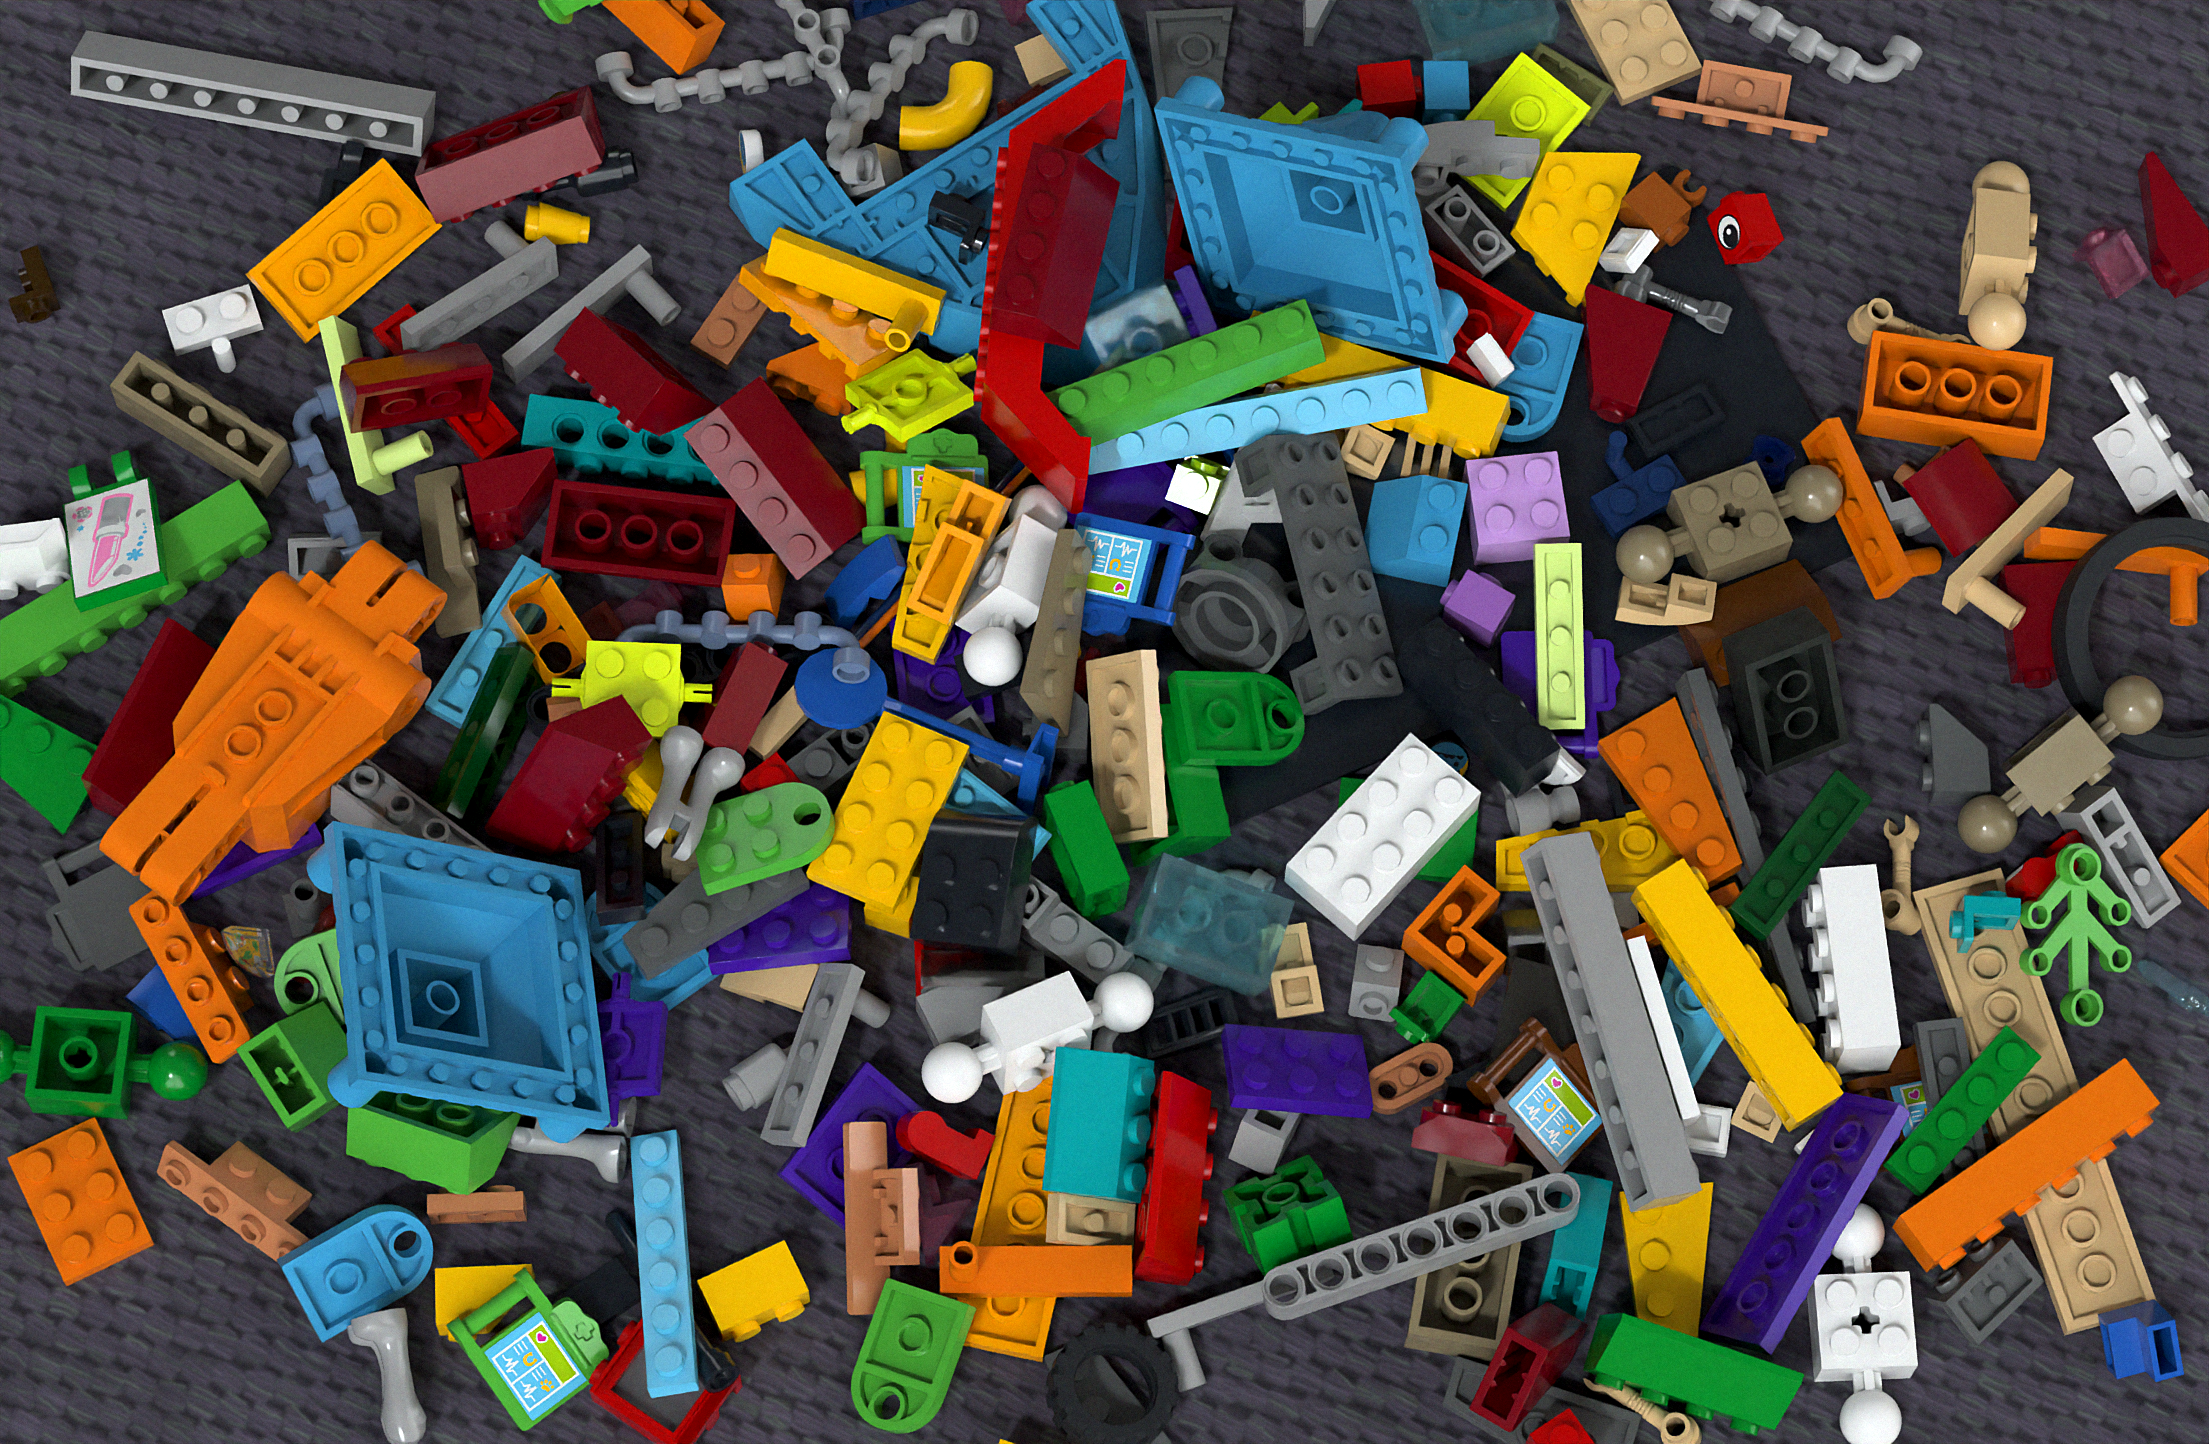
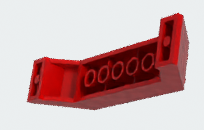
[973,59,1127,514]

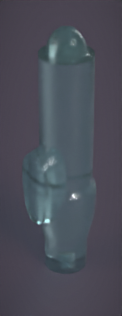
[2137,960,2209,1017]

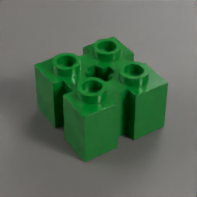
[1222,1154,1354,1276]

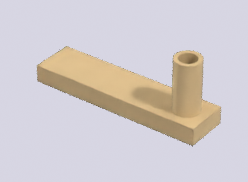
[1942,468,2074,630]

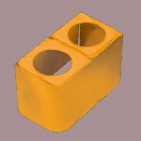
[500,573,592,686]

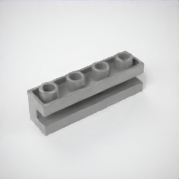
[331,758,494,853]

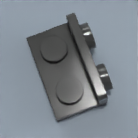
[1925,1235,2045,1345]

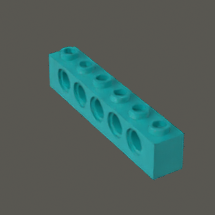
[521,394,727,492]

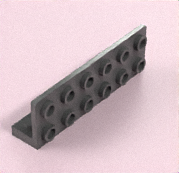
[1233,433,1403,715]

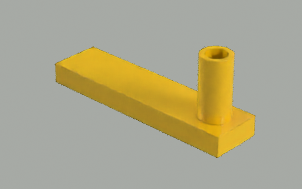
[764,227,947,352]

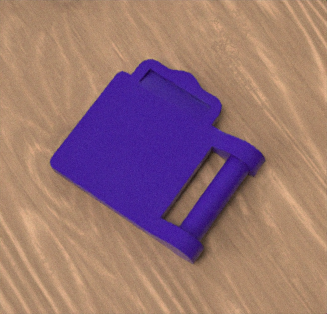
[1066,461,1199,554]
[1500,630,1621,759]

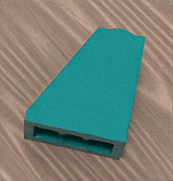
[1537,1171,1613,1321]

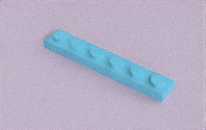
[630,1129,699,1398]

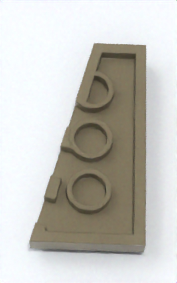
[1019,529,1092,737]

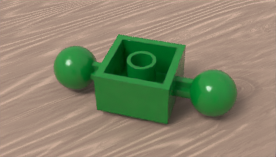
[0,1005,209,1120]

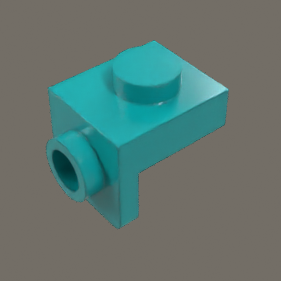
[1949,891,2021,954]

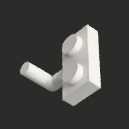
[162,284,263,373]

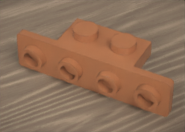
[1650,60,1829,143]
[843,1122,921,1315]
[157,1140,313,1262]

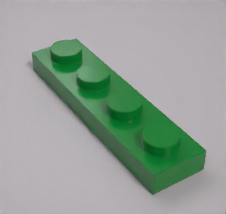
[1883,1025,2042,1197]

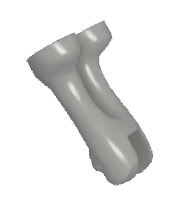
[644,726,745,861]
[507,1097,637,1184]
[347,1308,427,1444]

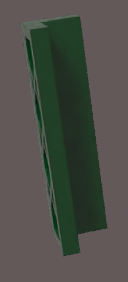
[427,646,543,836]

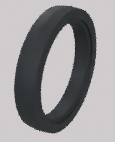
[2051,517,2209,761]

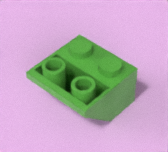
[236,1001,348,1133]

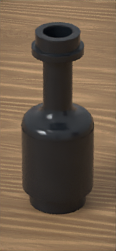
[520,145,639,202]

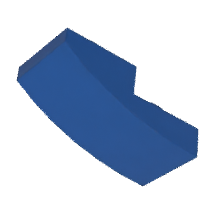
[824,534,906,630]
[124,964,207,1055]

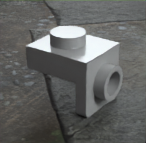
[1872,480,1931,536]
[1348,944,1405,1022]

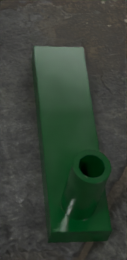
[1727,769,1873,942]

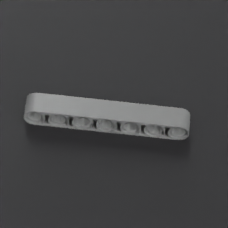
[1262,1172,1580,1320]

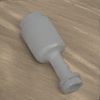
[722,1043,792,1111]

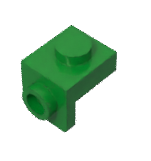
[1389,970,1468,1045]

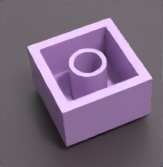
[1462,451,1570,566]

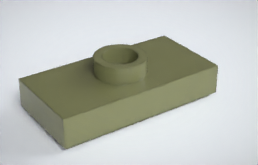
[1529,42,1614,127]

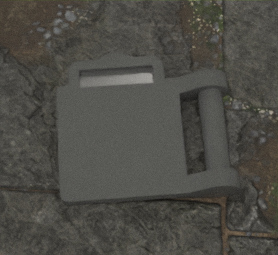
[40,835,152,973]

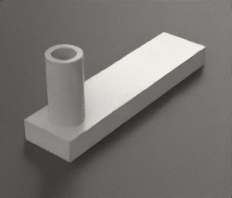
[400,220,559,352]
[502,244,681,385]
[760,963,890,1148]
[1143,1269,1334,1392]

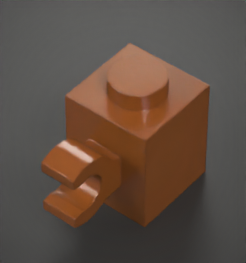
[1618,169,1707,253]

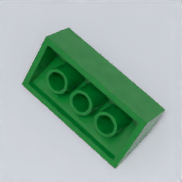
[1583,1313,1804,1436]

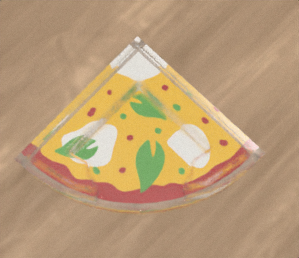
[221,926,275,979]

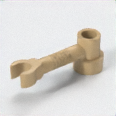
[1847,298,1971,345]
[1880,815,1921,935]
[1583,1378,1702,1444]

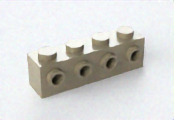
[110,351,293,499]

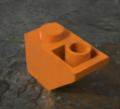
[766,342,855,416]

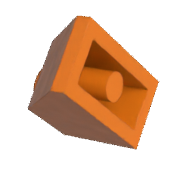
[721,553,788,625]

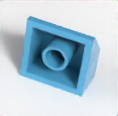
[1364,475,1468,587]

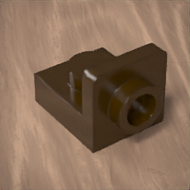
[8,245,61,323]

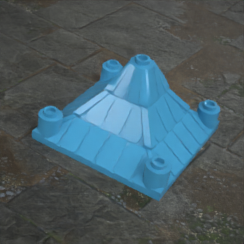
[1154,76,1468,364]
[307,821,611,1143]

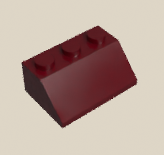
[553,306,717,436]
[339,342,493,434]

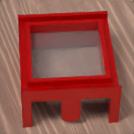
[589,1318,743,1444]

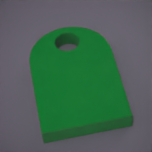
[1166,671,1305,766]

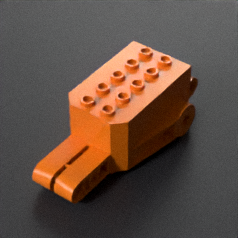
[99,540,448,907]

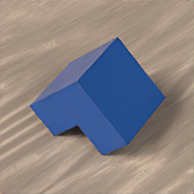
[2098,1299,2184,1382]

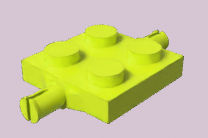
[841,348,977,443]
[552,640,712,739]

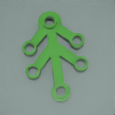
[2019,843,2132,1027]

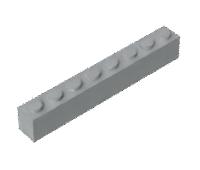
[71,30,436,157]
[1520,831,1702,1213]

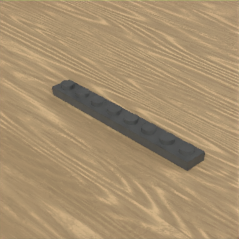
[1675,667,1818,1028]

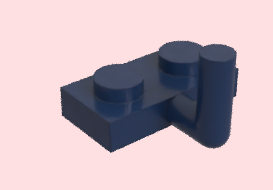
[1589,431,1689,540]

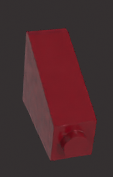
[1580,283,1673,423]
[1997,561,2078,689]
[689,641,788,767]
[1469,1301,1588,1433]

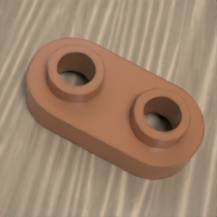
[1368,1042,1453,1115]

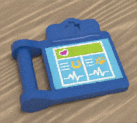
[1073,512,1196,636]

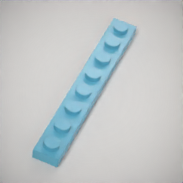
[1088,365,1428,475]

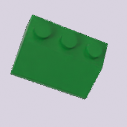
[1128,704,1231,867]

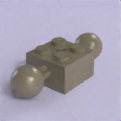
[1616,460,1843,585]
[1957,675,2164,854]

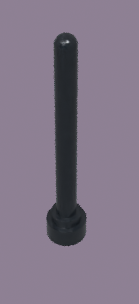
[605,1211,740,1393]

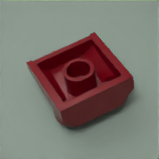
[1411,1099,1524,1167]

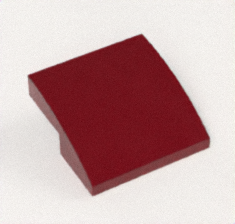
[1902,437,2020,558]

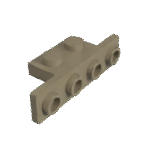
[414,466,483,638]

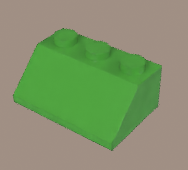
[346,1090,521,1195]

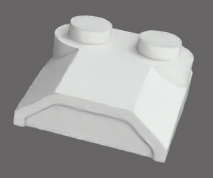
[0,518,71,600]

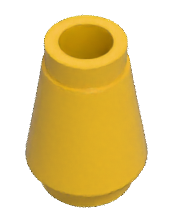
[524,202,590,245]

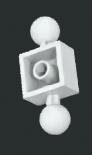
[955,485,1067,686]
[922,971,1154,1103]
[1807,1203,1918,1444]

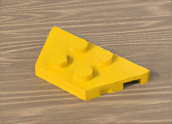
[1510,152,1641,307]

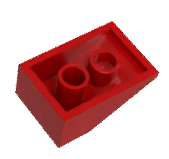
[1405,249,1535,390]

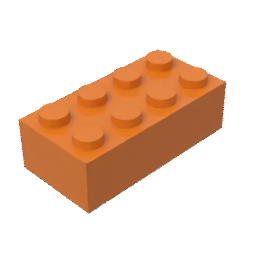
[1855,330,2053,461]

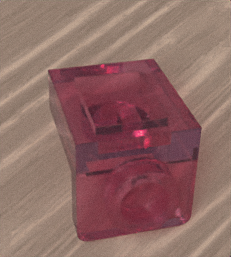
[2072,227,2151,299]
[611,580,685,643]

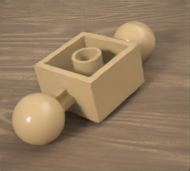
[1959,161,2038,351]

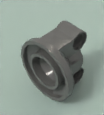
[1172,533,1310,674]

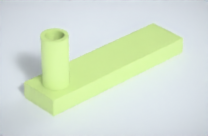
[318,315,434,495]
[1533,543,1585,730]

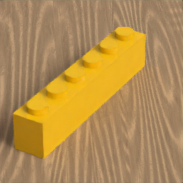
[1250,310,1511,460]
[1630,858,1843,1132]

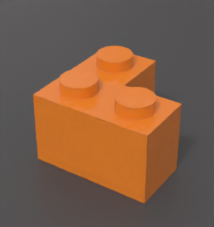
[1401,865,1507,1008]

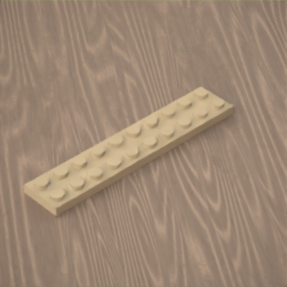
[1911,868,2156,1336]

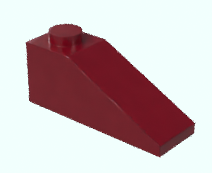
[2138,151,2209,299]

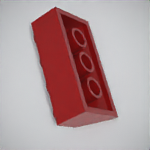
[1132,1071,1218,1286]

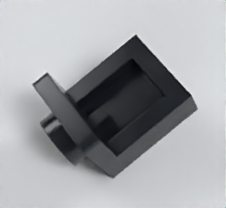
[927,190,990,266]

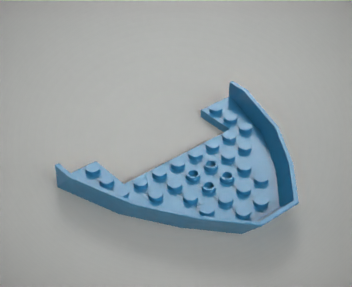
[729,0,1167,387]

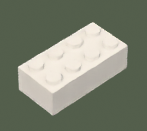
[1284,733,1481,941]
[1802,864,1901,1075]

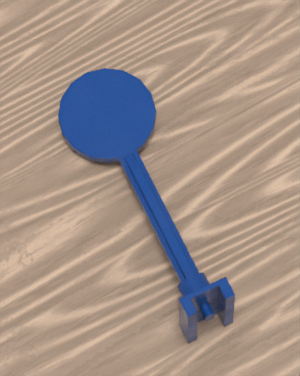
[794,648,1059,815]

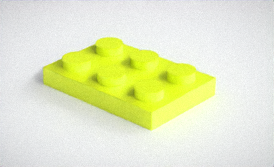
[1455,52,1591,212]

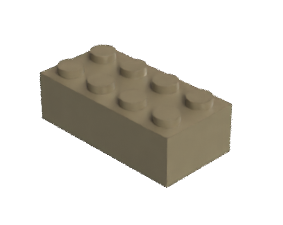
[1404,1153,1533,1363]

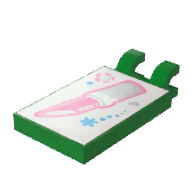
[62,450,169,613]

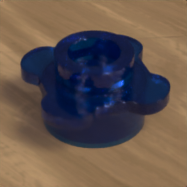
[1742,434,1796,485]

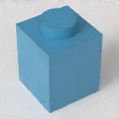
[1421,61,1470,126]

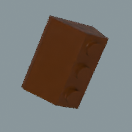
[1677,559,1843,690]

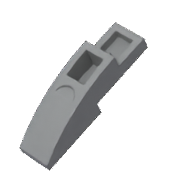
[1411,120,1540,189]
[1415,181,1516,279]
[1020,874,1135,988]

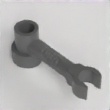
[1612,263,1733,334]

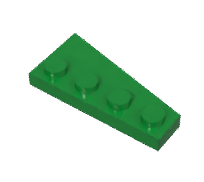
[0,694,98,837]

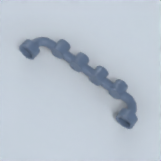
[289,381,425,577]
[614,610,871,684]

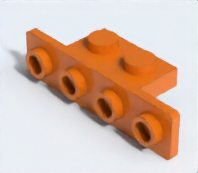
[129,890,254,1064]

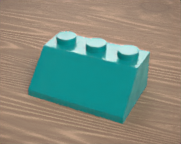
[1042,1046,1156,1203]

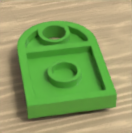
[695,782,835,896]
[274,926,345,1026]
[851,1278,977,1434]

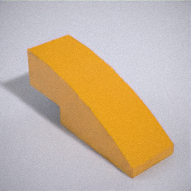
[905,479,1012,625]

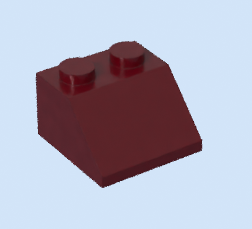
[461,446,559,550]

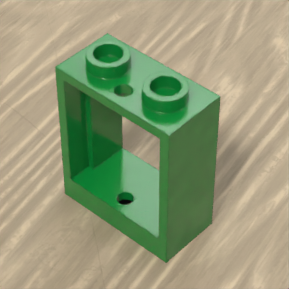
[1040,780,1130,922]

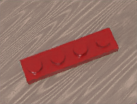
[372,303,521,461]

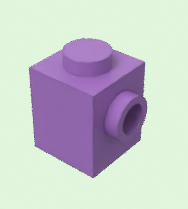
[1440,569,1516,649]

